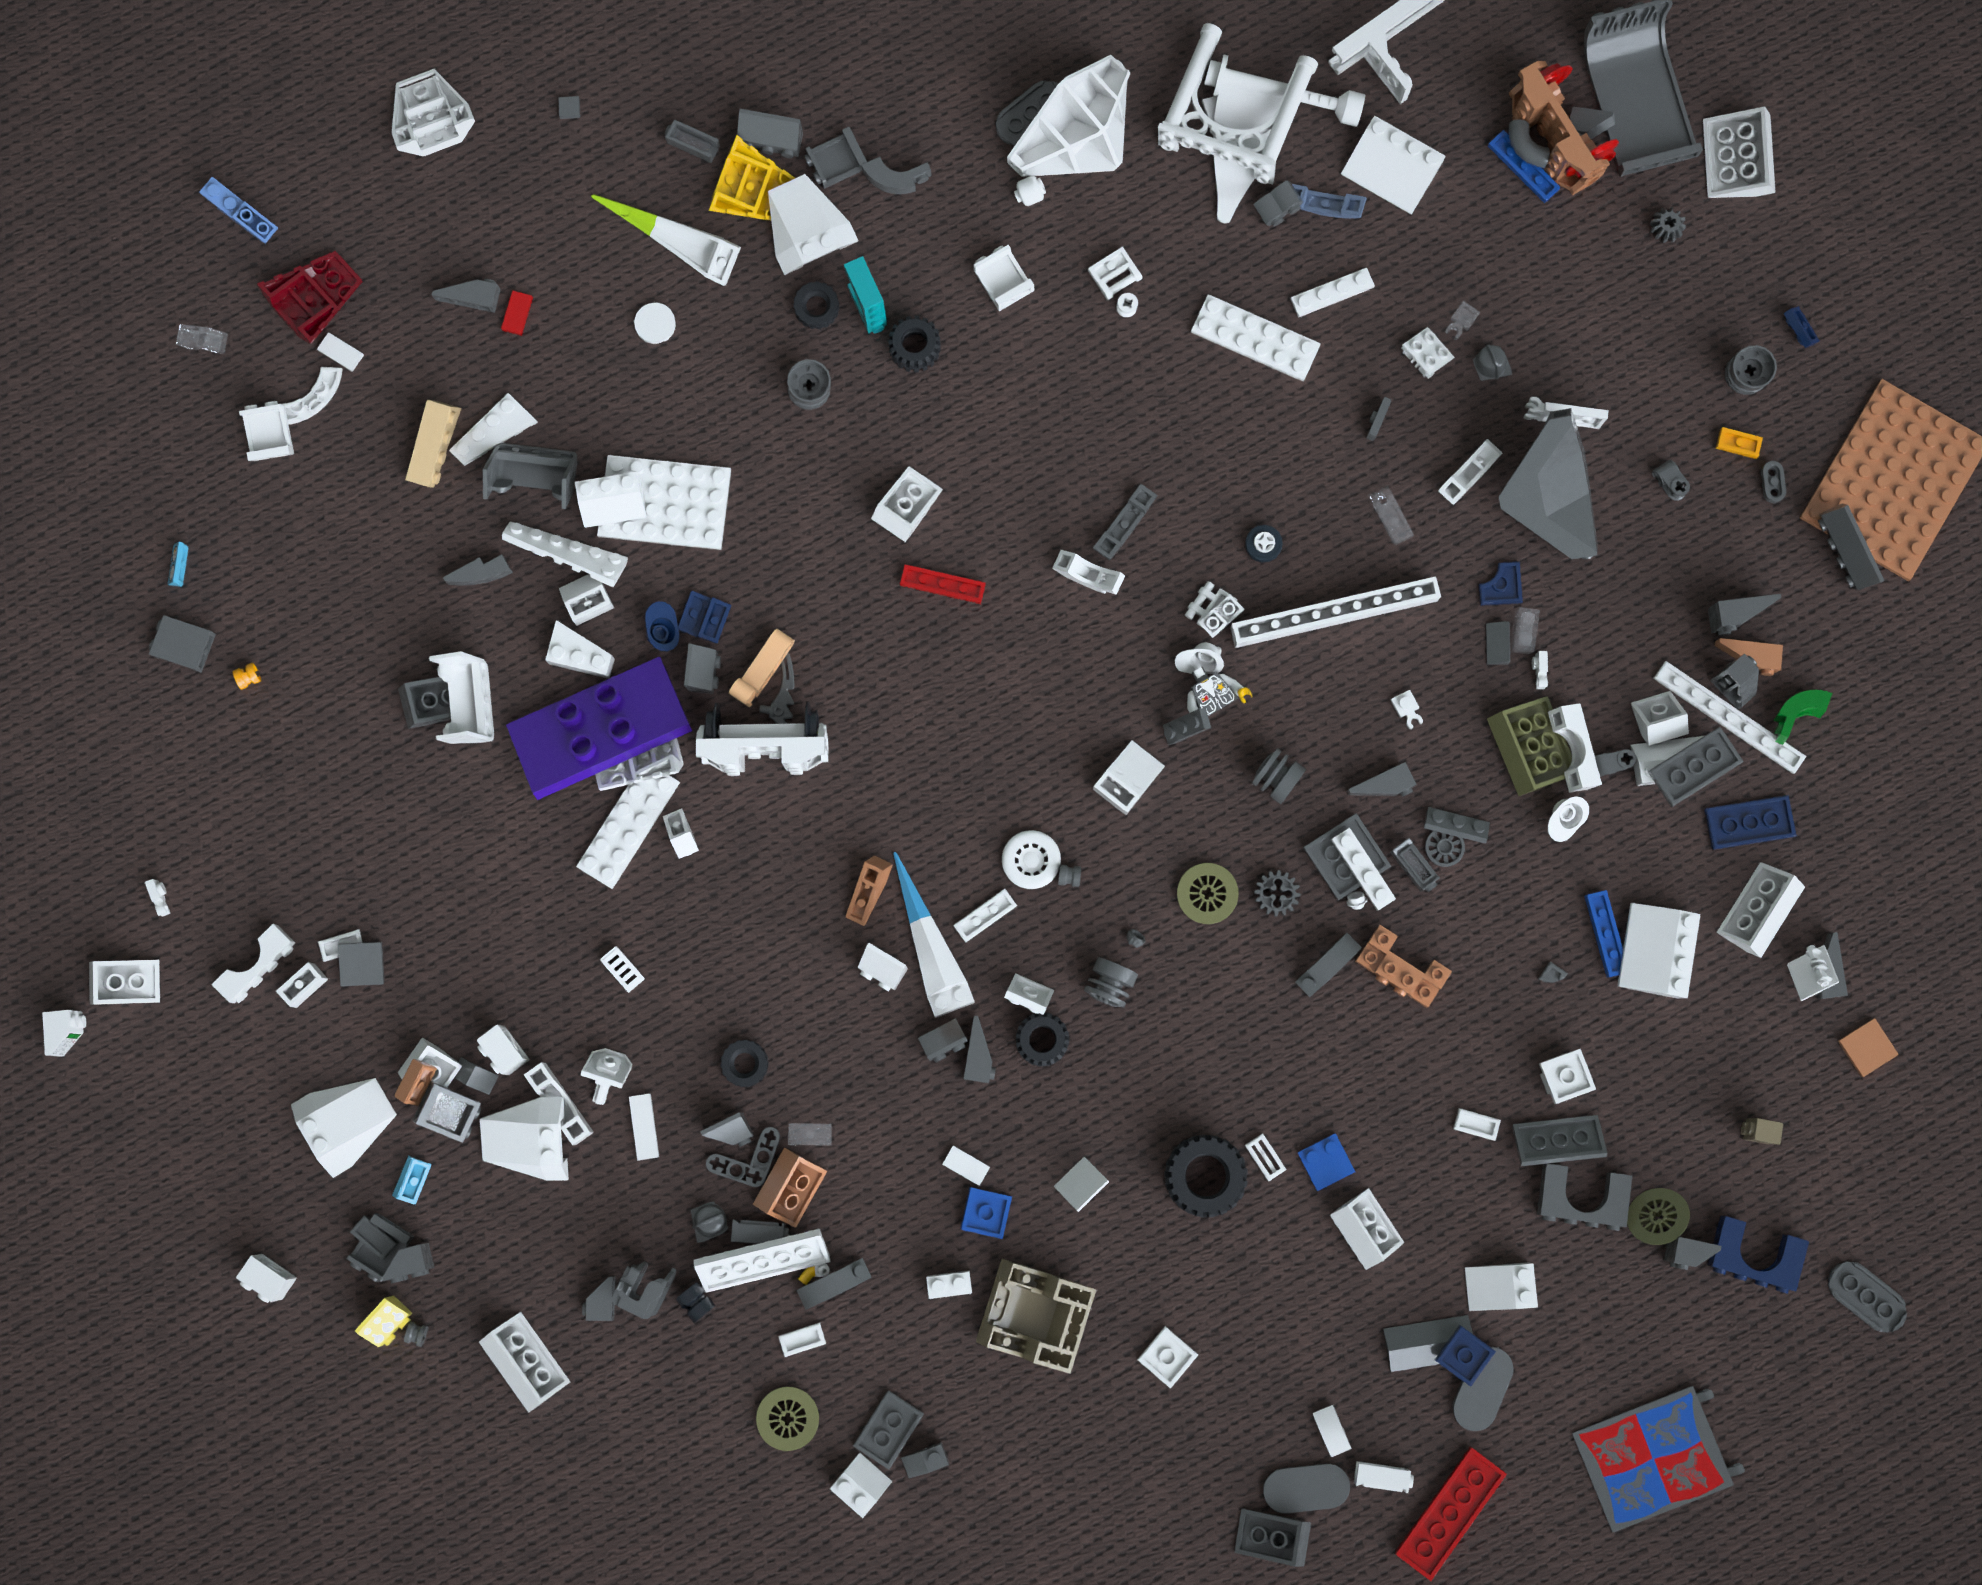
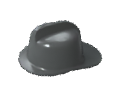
[1473,344,1512,381]
[691,1202,728,1243]

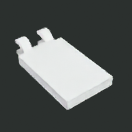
[1524,397,1609,429]

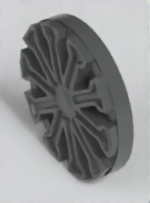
[1425,831,1465,867]

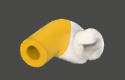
[798,1263,830,1285]

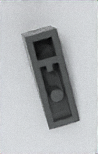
[432,279,501,313]
[1346,762,1417,797]
[1814,932,1848,1000]
[964,1016,996,1083]

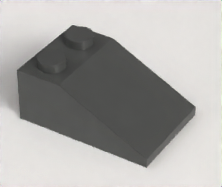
[1708,594,1781,636]
[398,677,451,729]
[1234,1509,1311,1567]

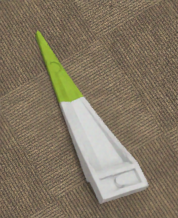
[591,195,741,286]

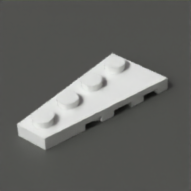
[449,393,538,466]

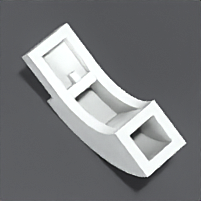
[1438,439,1502,505]
[1053,550,1125,594]

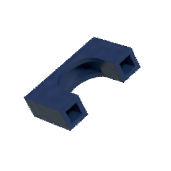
[1708,1215,1809,1294]

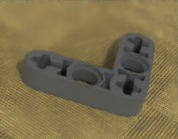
[706,1127,780,1187]

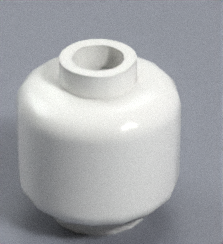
[1014,176,1046,206]

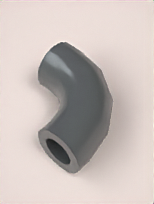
[1508,119,1550,168]

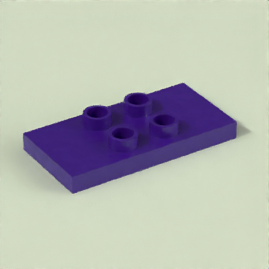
[506,656,692,800]

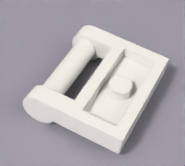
[1088,247,1142,300]

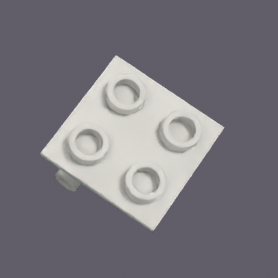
[1402,327,1455,379]
[1787,945,1839,1001]

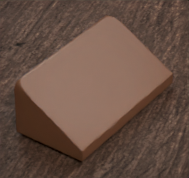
[395,1059,437,1106]

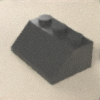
[737,109,803,158]

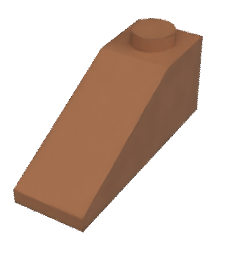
[1715,638,1783,676]
[846,856,893,926]

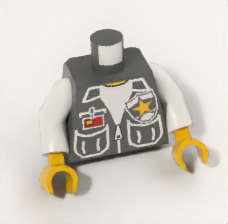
[1187,667,1252,716]

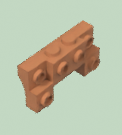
[1355,925,1452,1008]

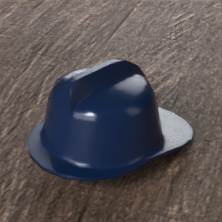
[645,601,679,651]

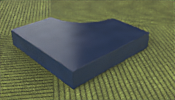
[1479,562,1523,606]

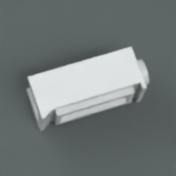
[1354,1461,1414,1493]

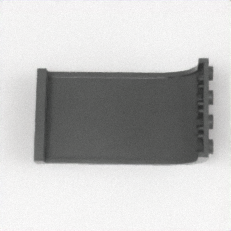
[1584,0,1703,177]

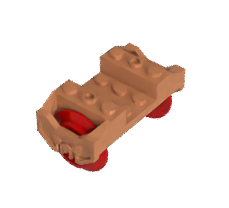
[1509,61,1619,195]

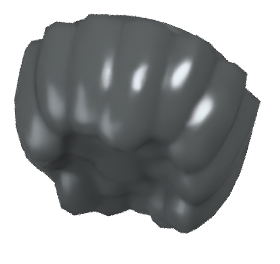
[1126,929,1146,948]

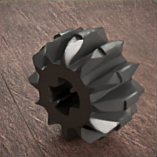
[1650,207,1686,243]

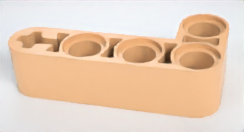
[729,629,795,707]

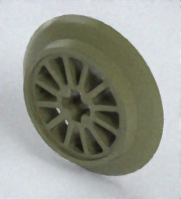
[1177,863,1239,924]
[1627,1188,1690,1245]
[756,1387,819,1451]

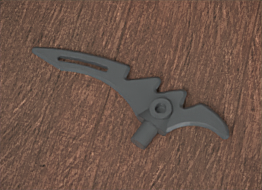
[759,652,795,724]

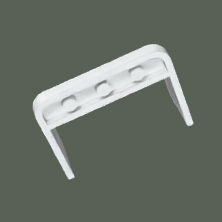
[429,651,494,744]

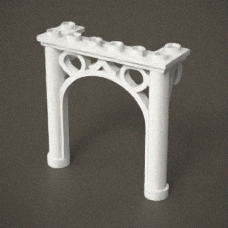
[1158,23,1318,185]

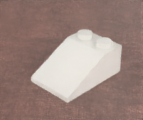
[871,467,943,542]
[858,943,908,992]
[89,960,160,1005]
[1465,1262,1538,1311]

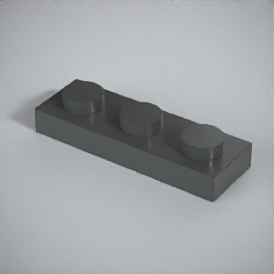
[1163,708,1211,745]
[1424,807,1490,843]

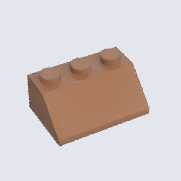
[753,1148,827,1228]

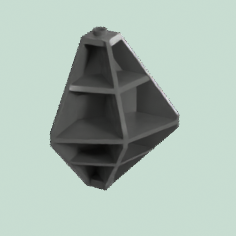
[1499,408,1598,559]

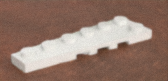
[502,521,628,587]

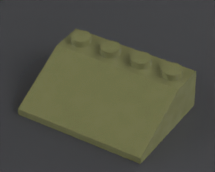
[1487,696,1572,796]

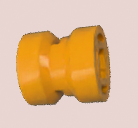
[233,662,262,690]

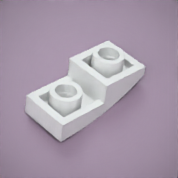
[1198,594,1245,638]
[1313,1405,1352,1457]

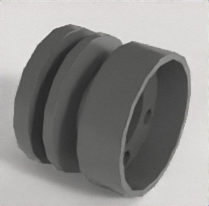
[1725,345,1777,395]
[787,359,831,410]
[1252,748,1306,805]
[1084,957,1138,1008]

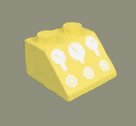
[355,1296,412,1347]

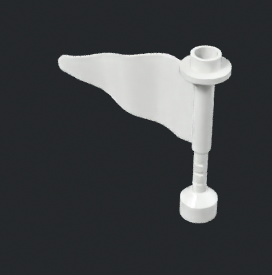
[1204,55,1365,223]

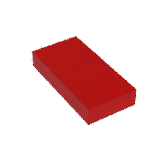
[501,290,533,336]

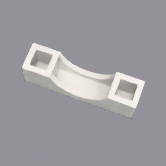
[1548,704,1602,793]
[212,924,295,1003]
[524,1062,594,1145]

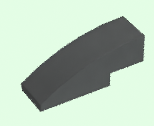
[443,555,513,586]

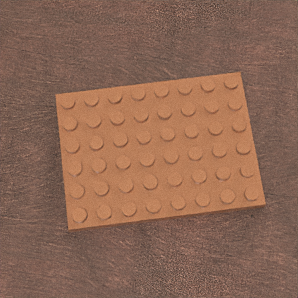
[1800,379,1982,582]

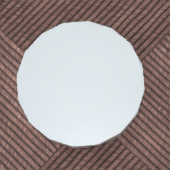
[634,303,676,344]

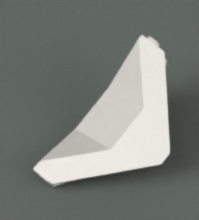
[1007,55,1130,177]

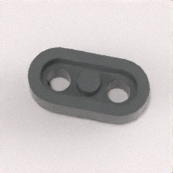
[1761,461,1786,503]

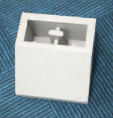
[559,574,614,625]

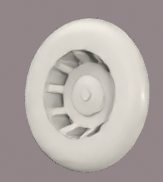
[1002,830,1061,889]

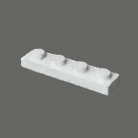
[1291,268,1375,318]
[1331,828,1396,911]

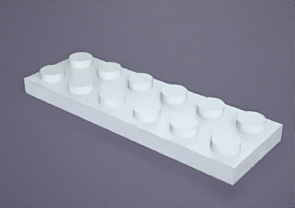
[1191,294,1321,382]
[576,775,680,889]
[694,1229,830,1293]

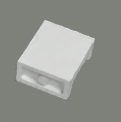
[974,245,1034,311]
[239,401,294,461]

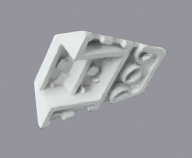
[595,738,684,791]

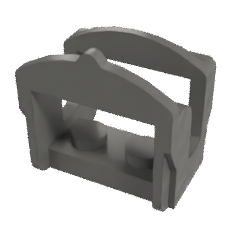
[612,1261,677,1319]

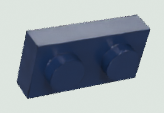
[1784,306,1820,348]

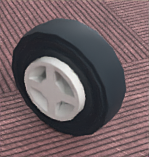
[1245,525,1283,563]

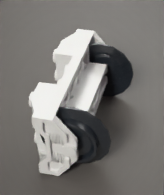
[696,701,828,776]

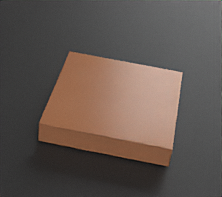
[1838,1018,1899,1077]

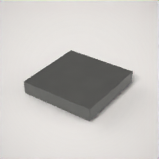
[338,941,384,986]

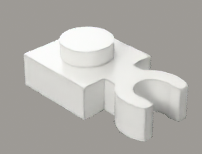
[1532,651,1548,689]
[1391,690,1423,729]
[145,879,170,917]

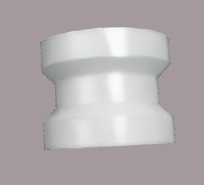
[1116,293,1138,317]

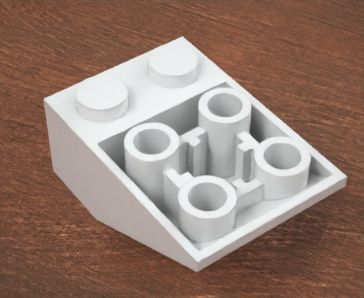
[1093,741,1165,815]

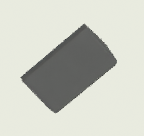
[1486,621,1510,665]

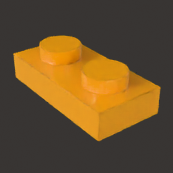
[1716,427,1763,459]

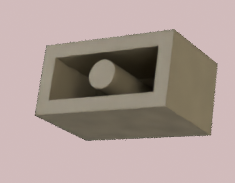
[1741,1118,1783,1145]

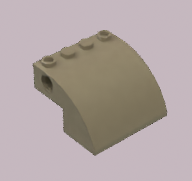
[976,1259,1096,1374]

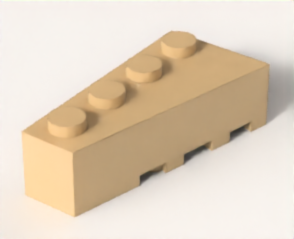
[406,400,461,487]

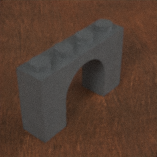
[1537,1164,1632,1231]

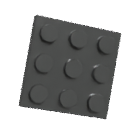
[1303,813,1391,901]

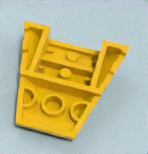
[709,135,795,221]

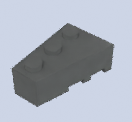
[1710,653,1759,710]

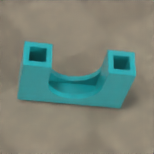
[844,256,887,334]

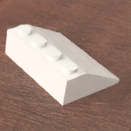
[1703,107,1775,198]
[1341,116,1445,215]
[1617,903,1700,999]

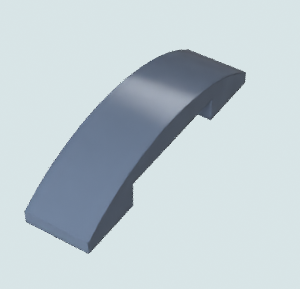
[1292,184,1367,218]

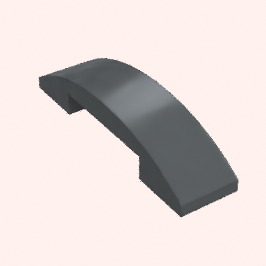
[1093,484,1158,561]

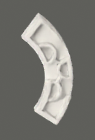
[281,367,343,425]

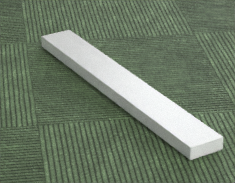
[1653,661,1806,774]

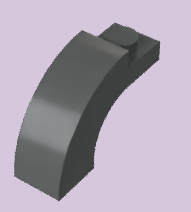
[862,157,931,194]
[1295,933,1362,997]
[797,1258,872,1310]

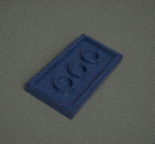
[1704,795,1796,850]

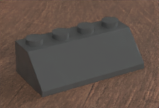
[1818,503,1885,590]

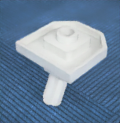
[581,1048,632,1105]

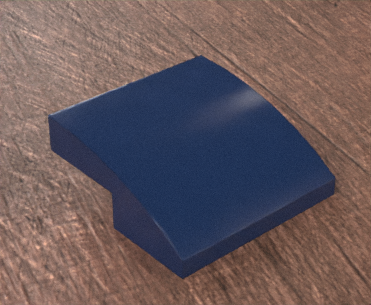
[678,590,731,644]

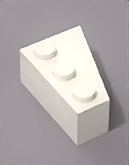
[545,620,615,679]

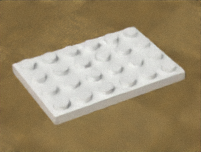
[597,455,731,550]

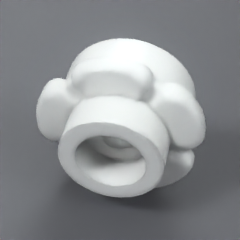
[1347,891,1367,910]

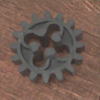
[1254,870,1301,917]

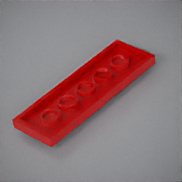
[1395,1447,1507,1581]

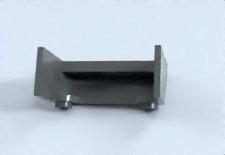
[483,443,577,509]

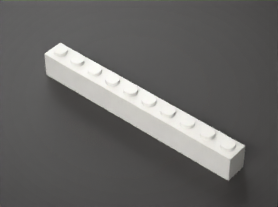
[1230,576,1441,648]

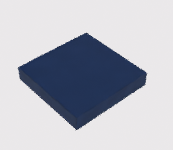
[1434,1325,1496,1387]

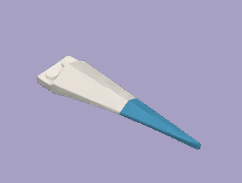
[894,852,975,1018]

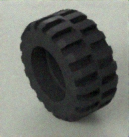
[1164,1135,1248,1218]

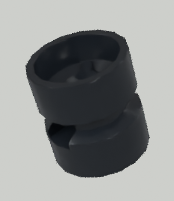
[675,1282,716,1323]

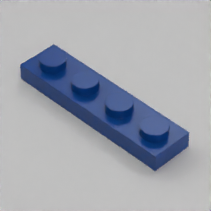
[1488,130,1561,203]
[1584,890,1623,978]

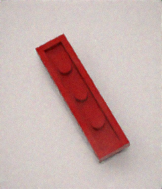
[900,564,986,604]

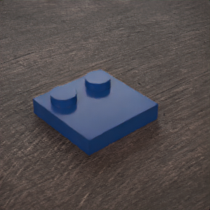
[1297,1133,1355,1191]
[960,1187,1012,1239]

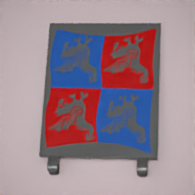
[1572,1386,1745,1533]

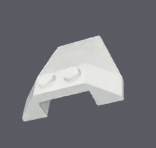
[392,69,475,156]
[768,174,858,275]
[291,1078,397,1178]
[480,1096,569,1180]

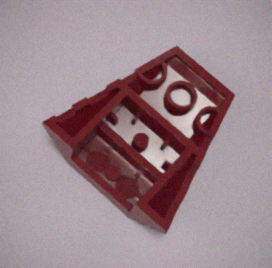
[257,251,363,344]

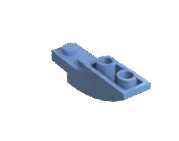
[199,177,278,244]

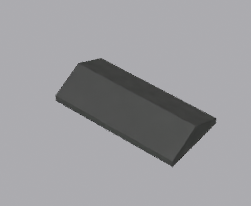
[1383,1315,1473,1372]

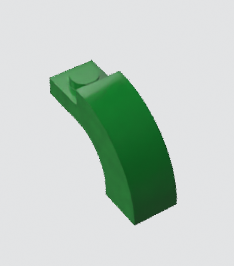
[1774,690,1833,745]

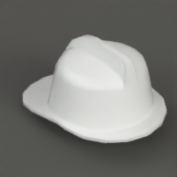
[1175,642,1224,674]
[1548,797,1589,842]

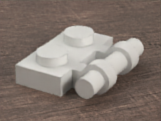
[1185,581,1238,628]

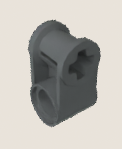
[1652,459,1690,501]
[1595,749,1636,777]

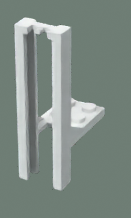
[1328,0,1445,104]

